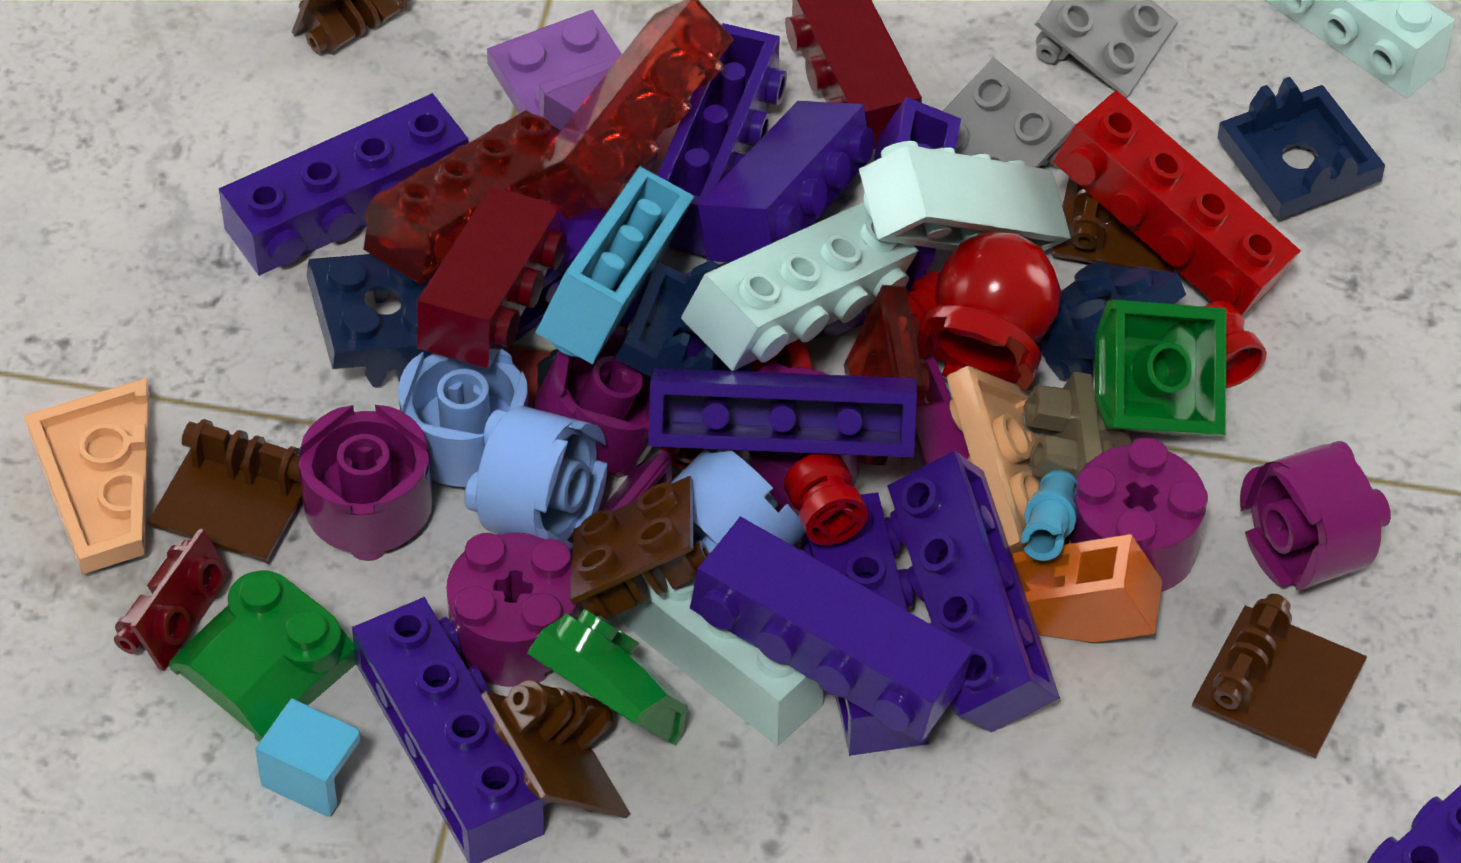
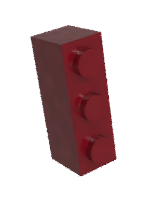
[785,0,922,149]
[417,186,567,369]

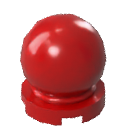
[912,231,1061,390]

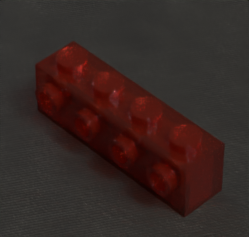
[525,0,734,220]
[363,110,583,285]

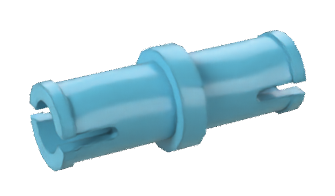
[1021,470,1077,561]

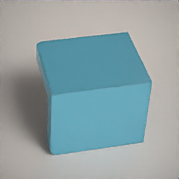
[255,698,360,817]

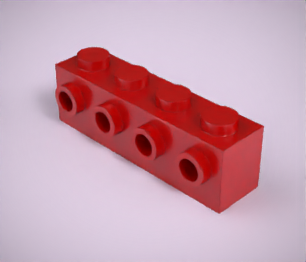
[1052,90,1301,317]

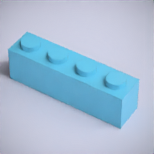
[535,166,694,364]

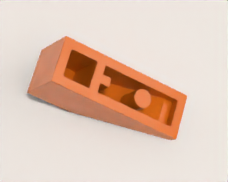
[1011,534,1163,643]

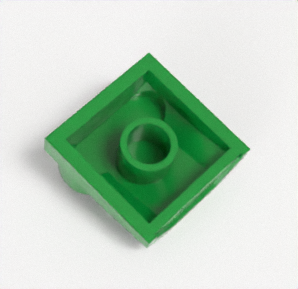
[1095,299,1226,437]
[169,570,356,743]
[527,608,687,746]

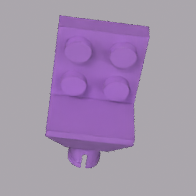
[487,9,658,180]

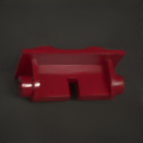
[114,529,232,671]

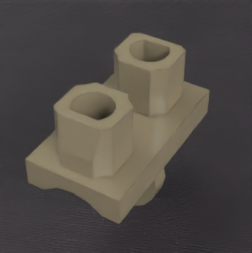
[1024,372,1131,488]

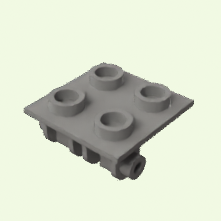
[1034,0,1178,98]
[943,57,1076,168]

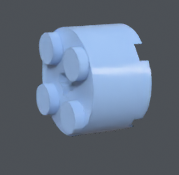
[398,348,528,487]
[465,406,607,549]
[671,449,805,553]

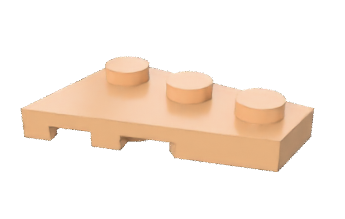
[947,366,1040,553]
[24,378,150,575]

